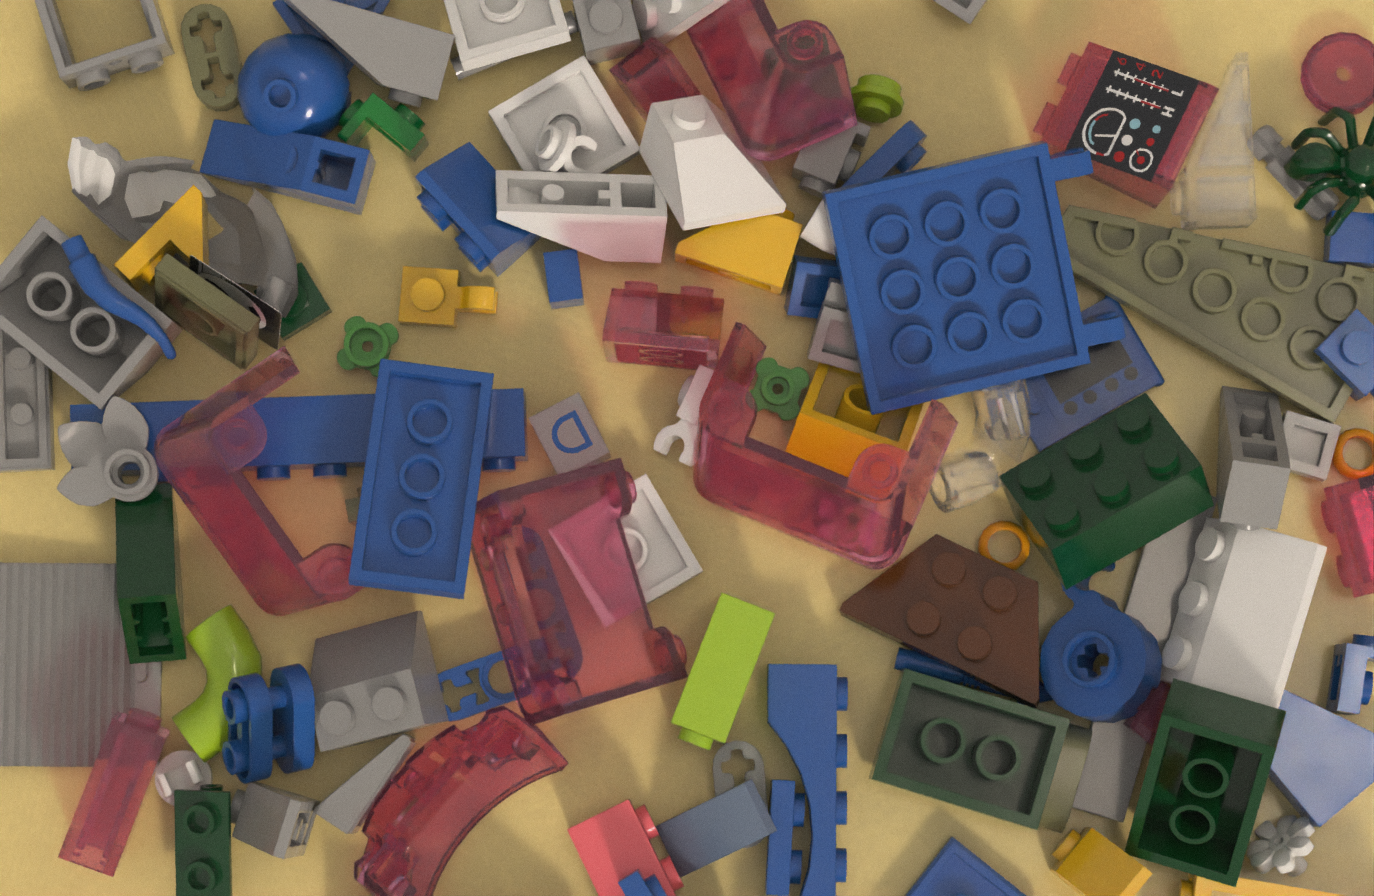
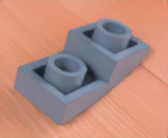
[656,779,777,877]

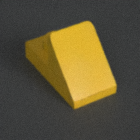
[114,185,209,292]

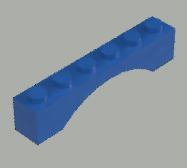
[767,664,848,896]

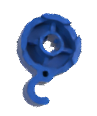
[1039,562,1162,723]

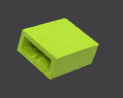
[671,592,775,751]

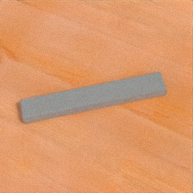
[1072,496,1217,823]

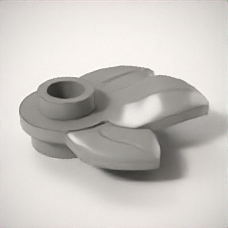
[57,396,159,506]

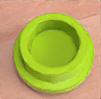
[848,74,904,123]

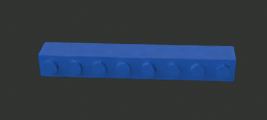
[70,388,528,484]

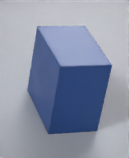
[1323,210,1374,269]
[543,249,585,309]

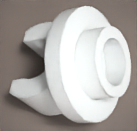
[535,119,597,173]
[155,750,213,806]

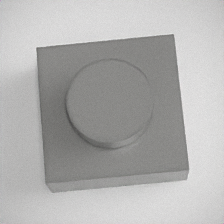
[1282,410,1341,482]

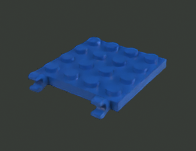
[822,140,1126,415]

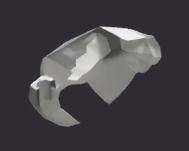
[68,137,298,318]

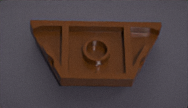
[839,534,1040,708]

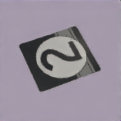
[189,255,282,350]

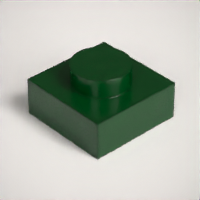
[254,262,332,341]

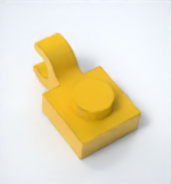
[398,266,498,328]

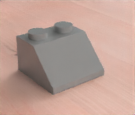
[310,611,449,752]

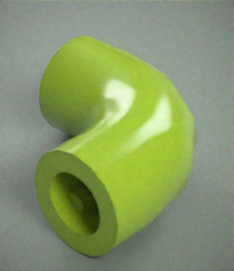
[172,605,262,763]

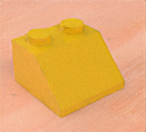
[781,362,924,502]

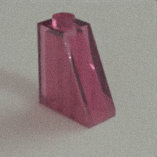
[58,707,171,877]

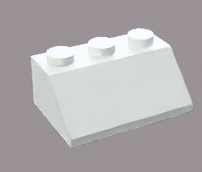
[1160,517,1327,709]

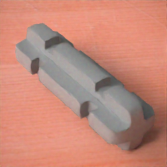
[1246,124,1339,221]

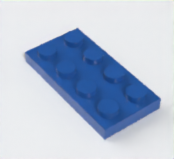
[348,359,494,599]

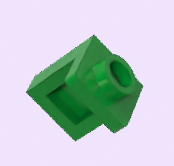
[337,93,429,161]

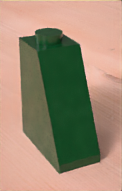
[115,483,187,664]

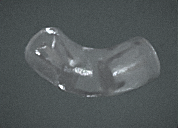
[925,379,1031,513]

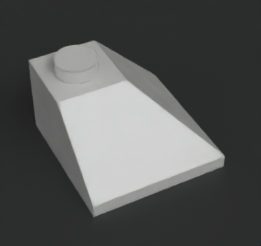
[639,95,787,231]

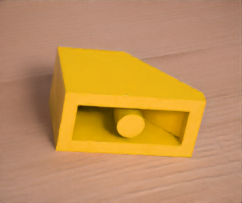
[675,209,803,296]
[1050,827,1153,896]

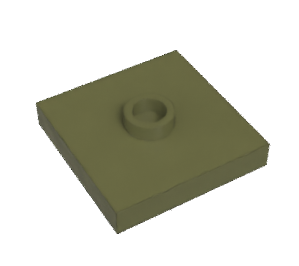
[155,253,260,370]

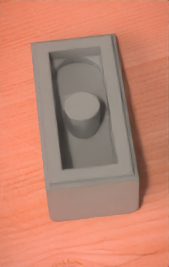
[313,733,416,834]

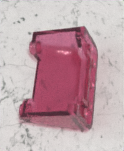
[686,0,858,161]
[471,457,688,725]

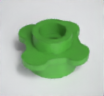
[337,316,399,377]
[746,358,809,421]

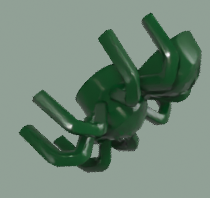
[1283,106,1374,236]

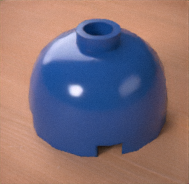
[237,33,352,138]

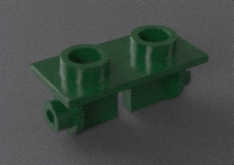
[174,784,232,896]

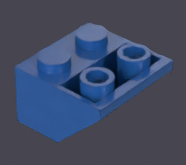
[415,142,542,277]

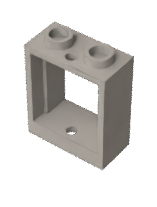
[35,0,175,91]

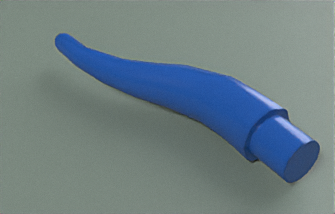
[61,235,176,360]

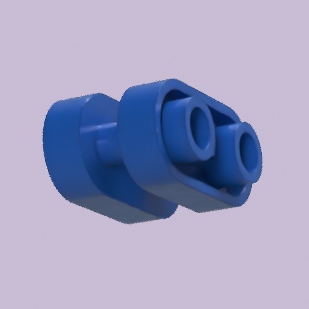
[222,663,315,784]

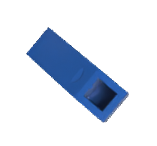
[199,119,376,215]

